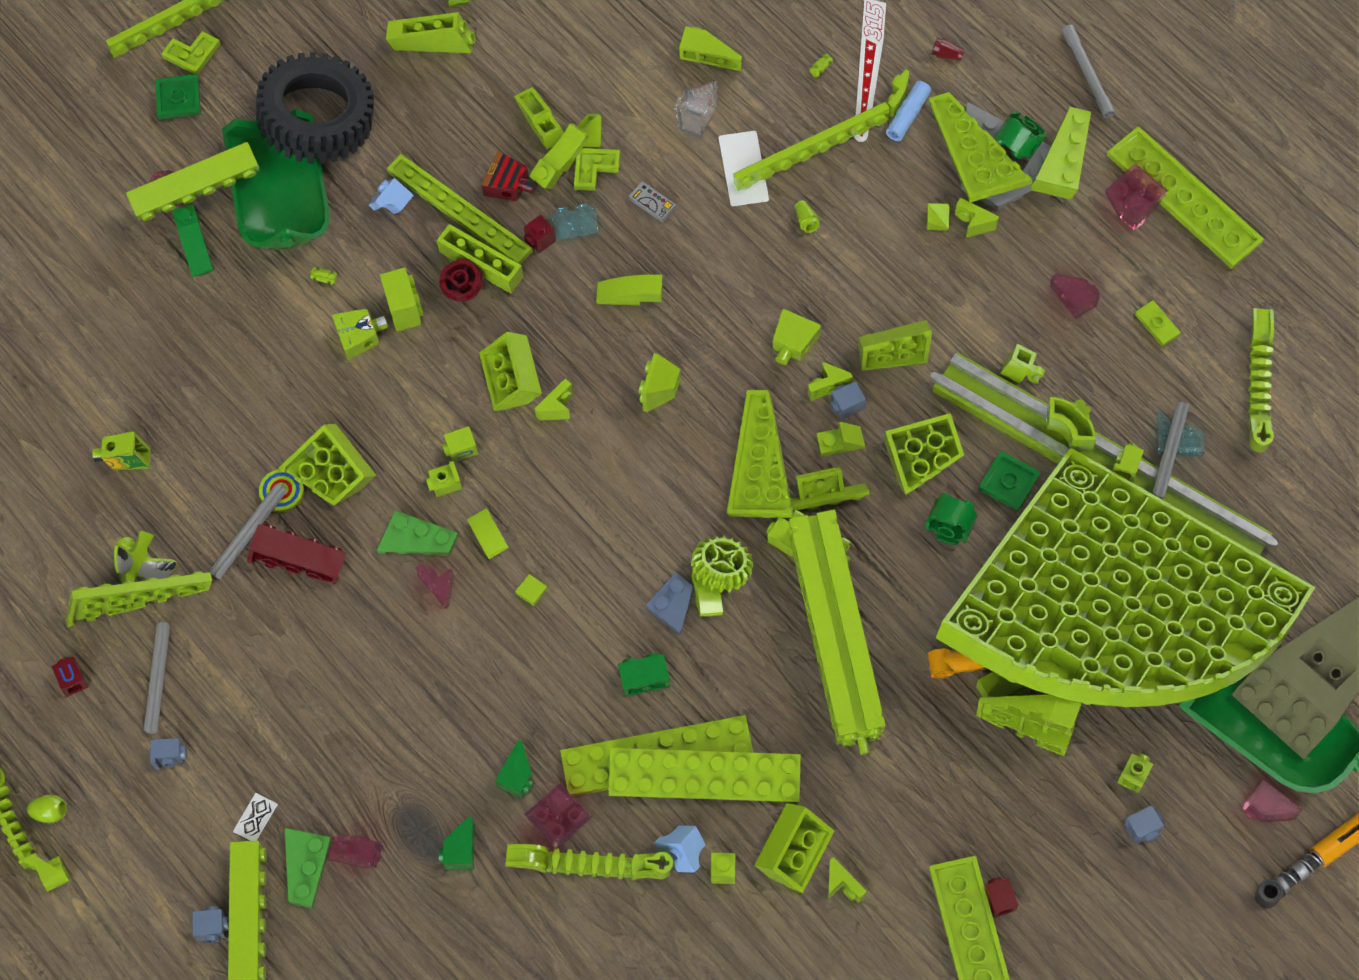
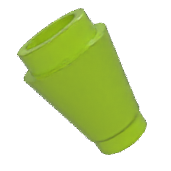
[795,200,820,233]

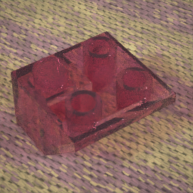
[1105,164,1168,230]
[524,783,592,850]

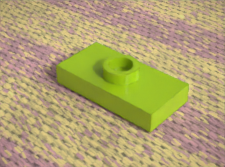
[1135,300,1181,347]

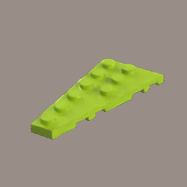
[929,92,1032,203]
[727,390,794,518]
[66,571,212,628]

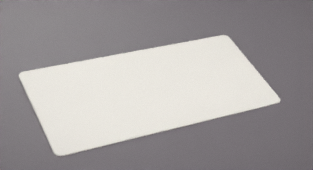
[719,131,769,206]

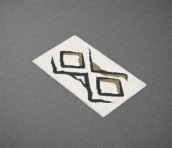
[233,793,278,841]

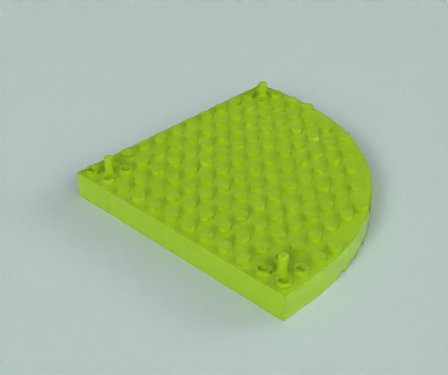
[936,448,1315,707]

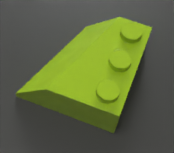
[858,320,932,371]
[884,413,964,496]
[278,424,377,506]

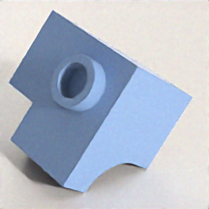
[368,178,414,214]
[654,826,706,873]

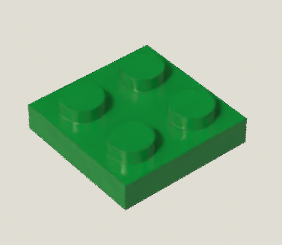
[155,74,201,120]
[978,451,1041,512]

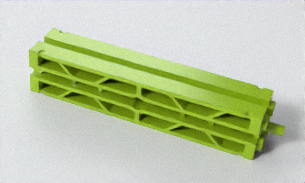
[788,509,886,755]

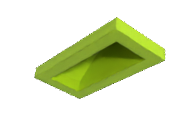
[577,114,601,147]

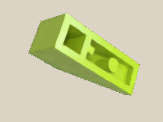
[679,26,742,71]

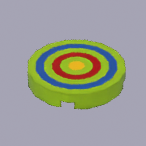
[259,469,305,513]

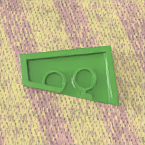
[377,510,458,556]
[285,828,332,908]

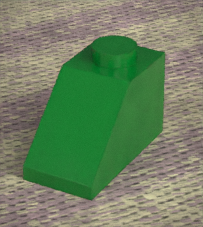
[495,740,534,800]
[439,817,475,870]

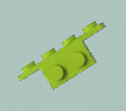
[790,467,870,513]

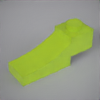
[529,123,590,189]

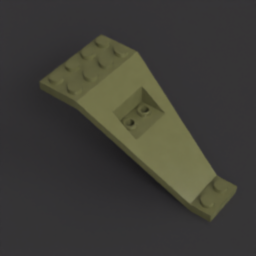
[1231,597,1359,759]

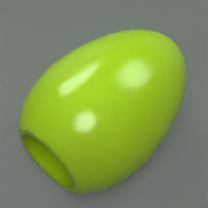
[27,795,67,823]

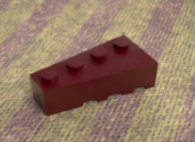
[247,524,346,584]

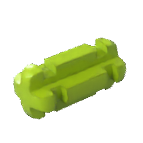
[809,54,833,78]
[310,267,337,285]

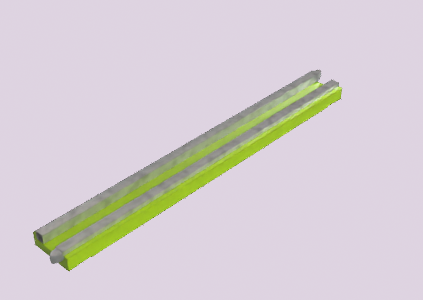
[930,352,1278,555]

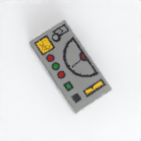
[629,181,676,223]

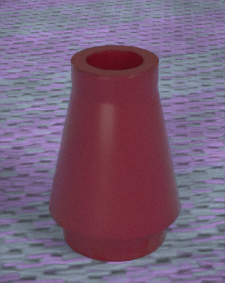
[932,38,965,61]

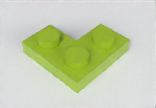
[161,31,221,75]
[574,148,620,191]

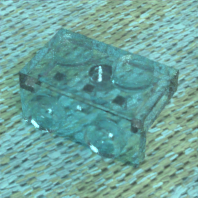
[551,203,599,240]

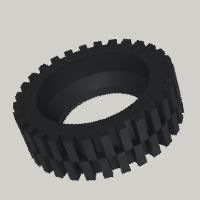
[256,52,374,164]

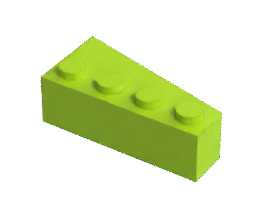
[1029,107,1091,200]

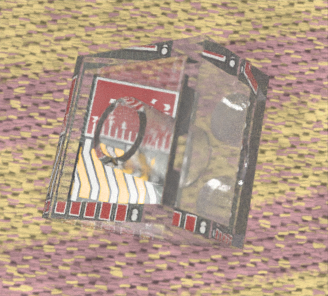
[675,81,718,138]

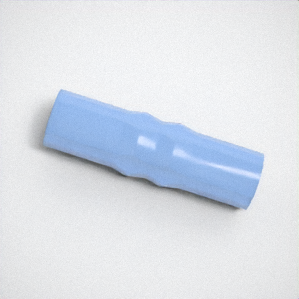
[886,81,932,141]

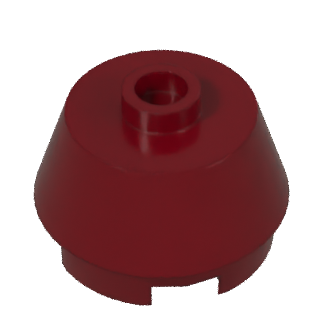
[439,259,483,302]

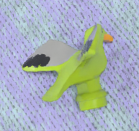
[114,531,177,584]

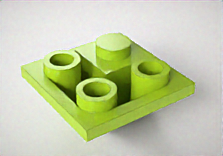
[639,353,681,412]

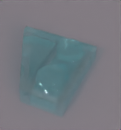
[1157,412,1204,456]

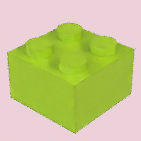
[380,268,424,332]

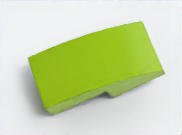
[886,69,909,118]
[467,508,509,559]
[691,573,723,617]

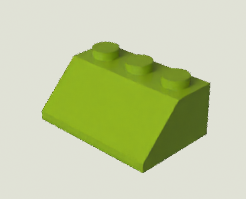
[479,332,542,412]
[754,803,834,893]

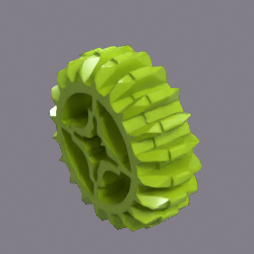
[691,535,753,593]

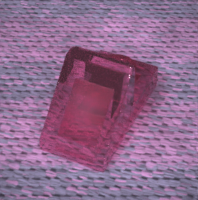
[415,562,454,609]

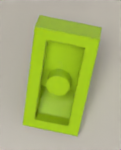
[955,198,999,237]
[807,362,853,401]
[534,378,573,421]
[816,422,865,457]
[828,857,867,903]

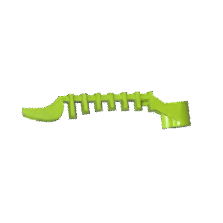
[1247,308,1274,452]
[0,768,70,892]
[505,844,673,880]

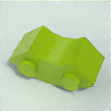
[1047,397,1096,452]

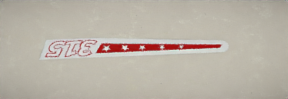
[854,0,886,142]

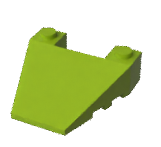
[976,694,1082,756]

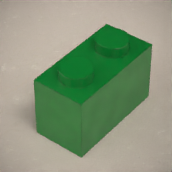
[618,653,670,697]

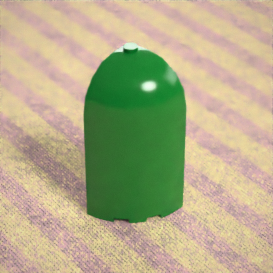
[222,109,329,250]
[1178,673,1359,793]

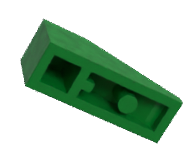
[172,204,213,277]

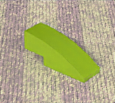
[514,87,563,150]
[596,275,663,306]

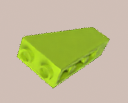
[386,12,475,53]

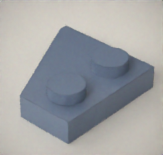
[646,573,694,635]

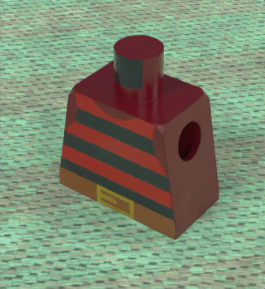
[482,151,537,201]

